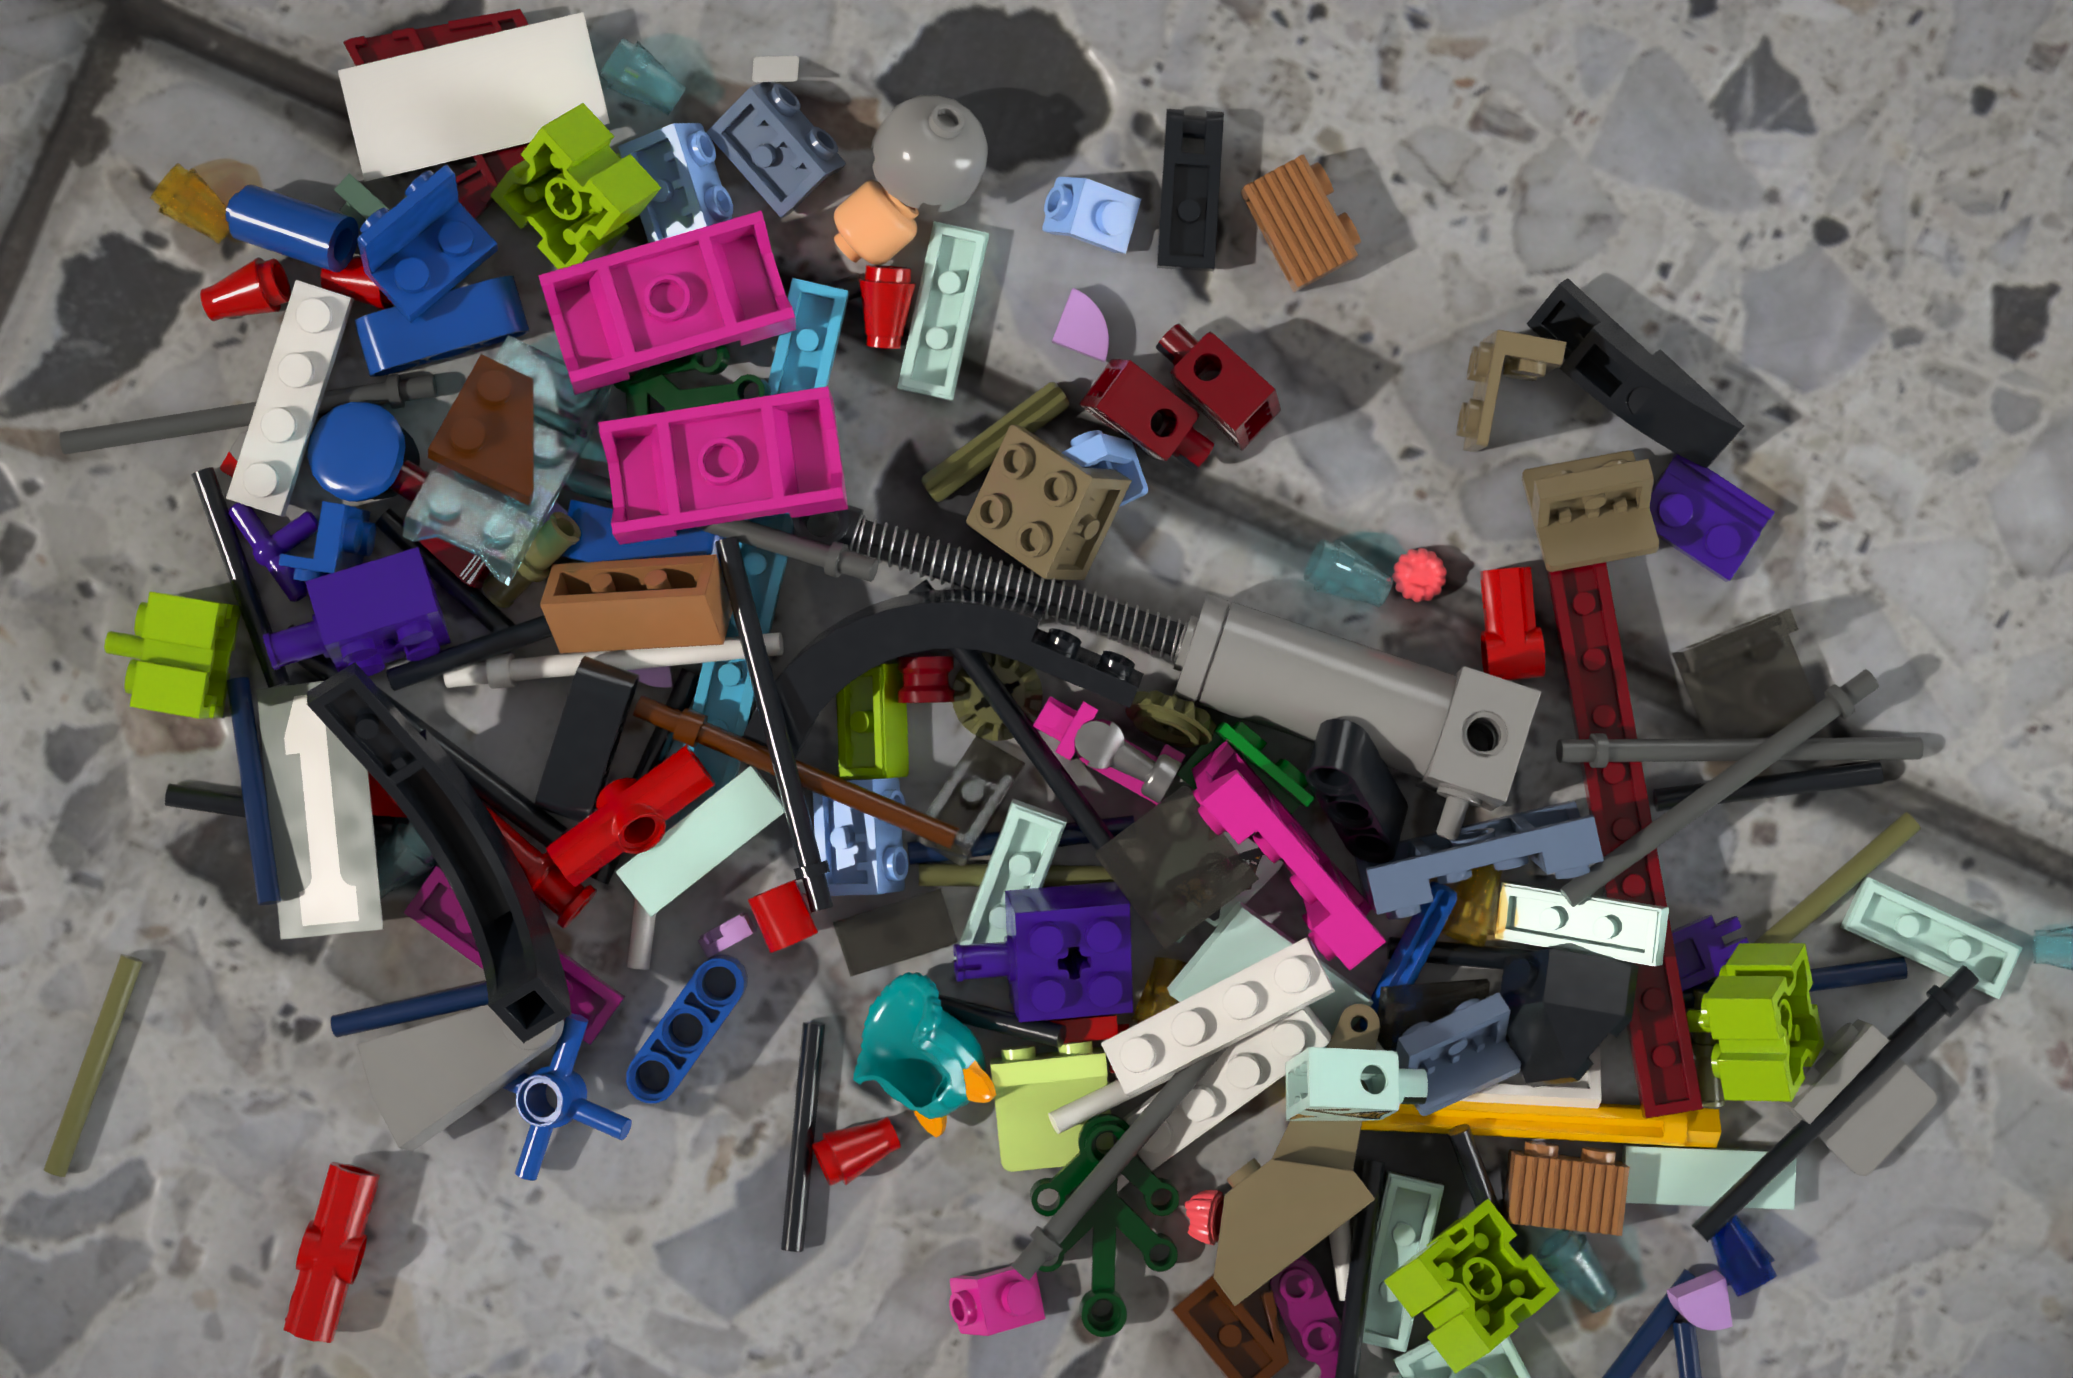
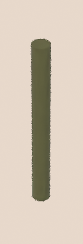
[1754,812,1921,943]
[919,863,1147,889]
[43,954,143,1177]

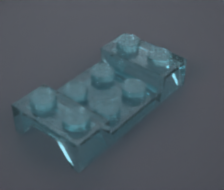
[403,335,612,586]

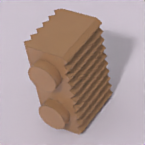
[1241,154,1361,293]
[1502,1141,1630,1236]

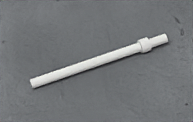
[443,632,784,689]

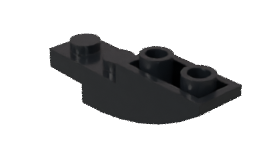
[1527,278,1744,468]

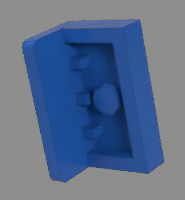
[278,501,376,581]

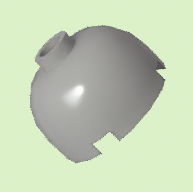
[871,94,988,212]

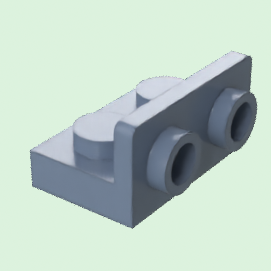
[706,82,846,218]

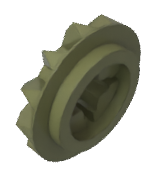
[952,652,1043,741]
[1125,690,1217,748]

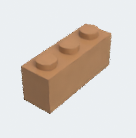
[540,554,732,654]

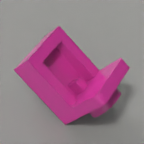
[949,1266,1046,1336]

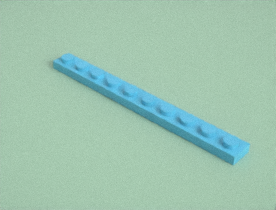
[665,278,850,832]

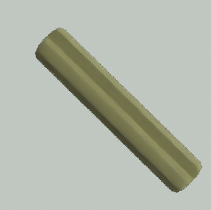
[921,382,1069,502]

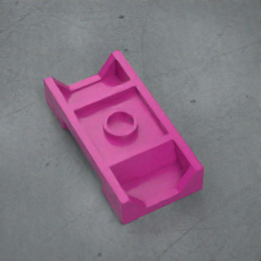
[538,211,796,395]
[598,386,848,545]
[1192,741,1386,971]

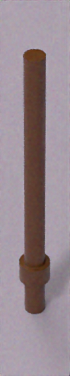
[633,695,960,849]

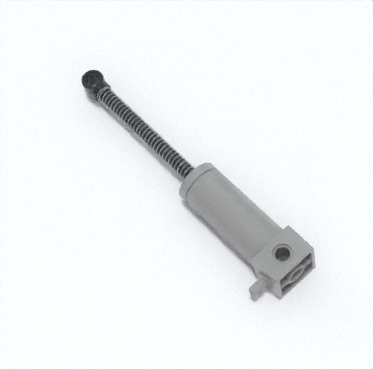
[792,505,1541,841]

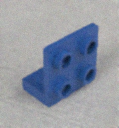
[357,165,498,323]

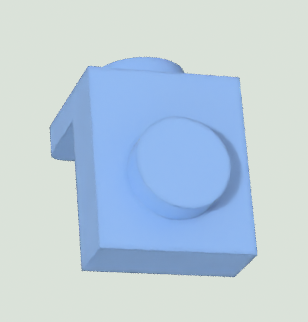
[1042,177,1141,254]
[1061,430,1148,507]

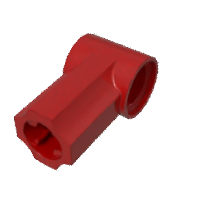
[1480,567,1545,680]
[748,879,818,953]

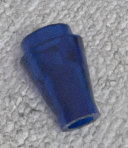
[1711,1215,1778,1297]

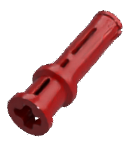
[483,803,597,929]

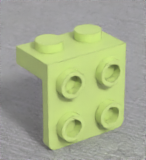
[990,1041,1114,1172]

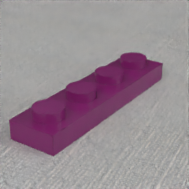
[403,865,625,1045]

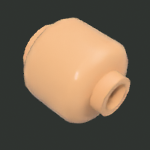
[833,180,919,265]

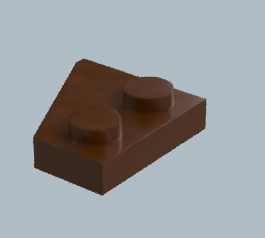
[428,354,534,506]
[1171,1273,1289,1378]

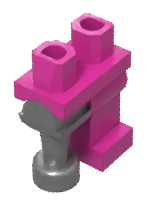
[1033,696,1186,805]

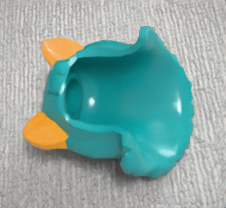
[853,972,996,1138]

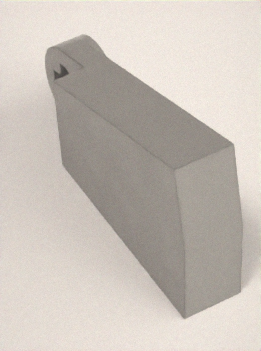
[357,1005,564,1152]

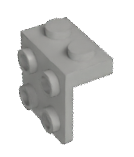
[1780,1019,1938,1176]

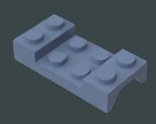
[1354,800,1604,919]

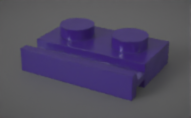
[1649,453,1775,582]

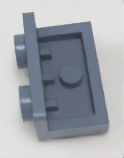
[1396,992,1521,1116]

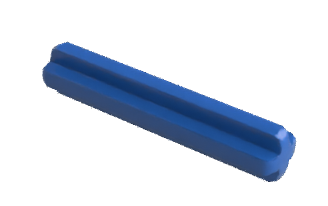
[1360,881,1457,1038]

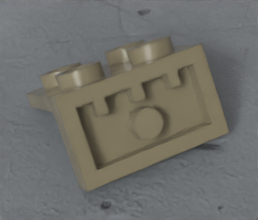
[1456,329,1566,452]
[966,425,1132,580]

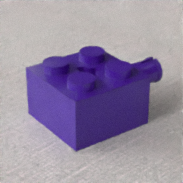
[263,547,451,677]
[953,881,1133,1022]

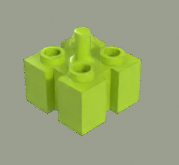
[490,103,661,269]
[104,591,241,719]
[1686,943,1825,1102]
[1384,1198,1560,1374]

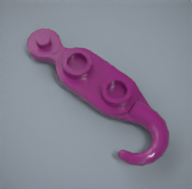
[1270,1255,1341,1378]

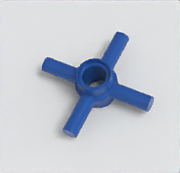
[503,1013,632,1181]

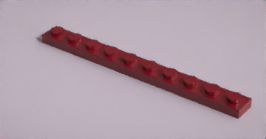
[1546,562,1703,1119]

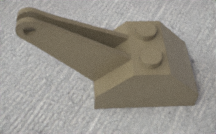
[1213,1004,1380,1306]

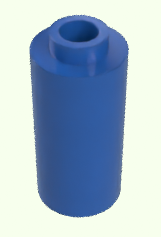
[226,184,359,272]

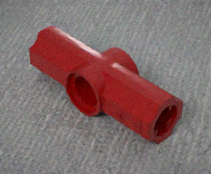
[546,745,715,887]
[283,1162,380,1343]

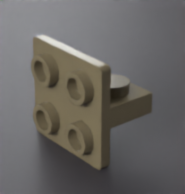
[1522,451,1659,572]

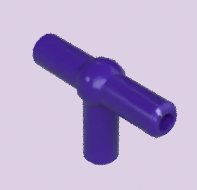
[228,502,319,602]

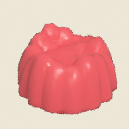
[1392,548,1447,603]
[1184,1190,1224,1245]

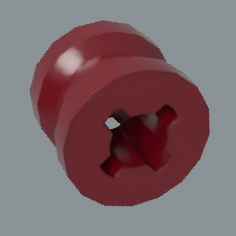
[897,656,955,703]

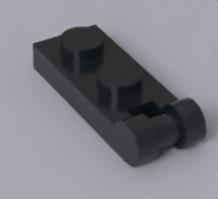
[1157,109,1224,272]

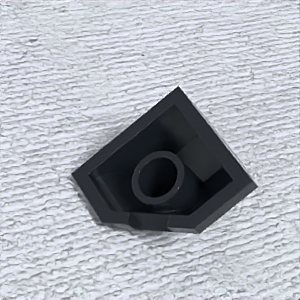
[1500,948,1639,1088]

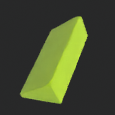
[836,664,909,779]

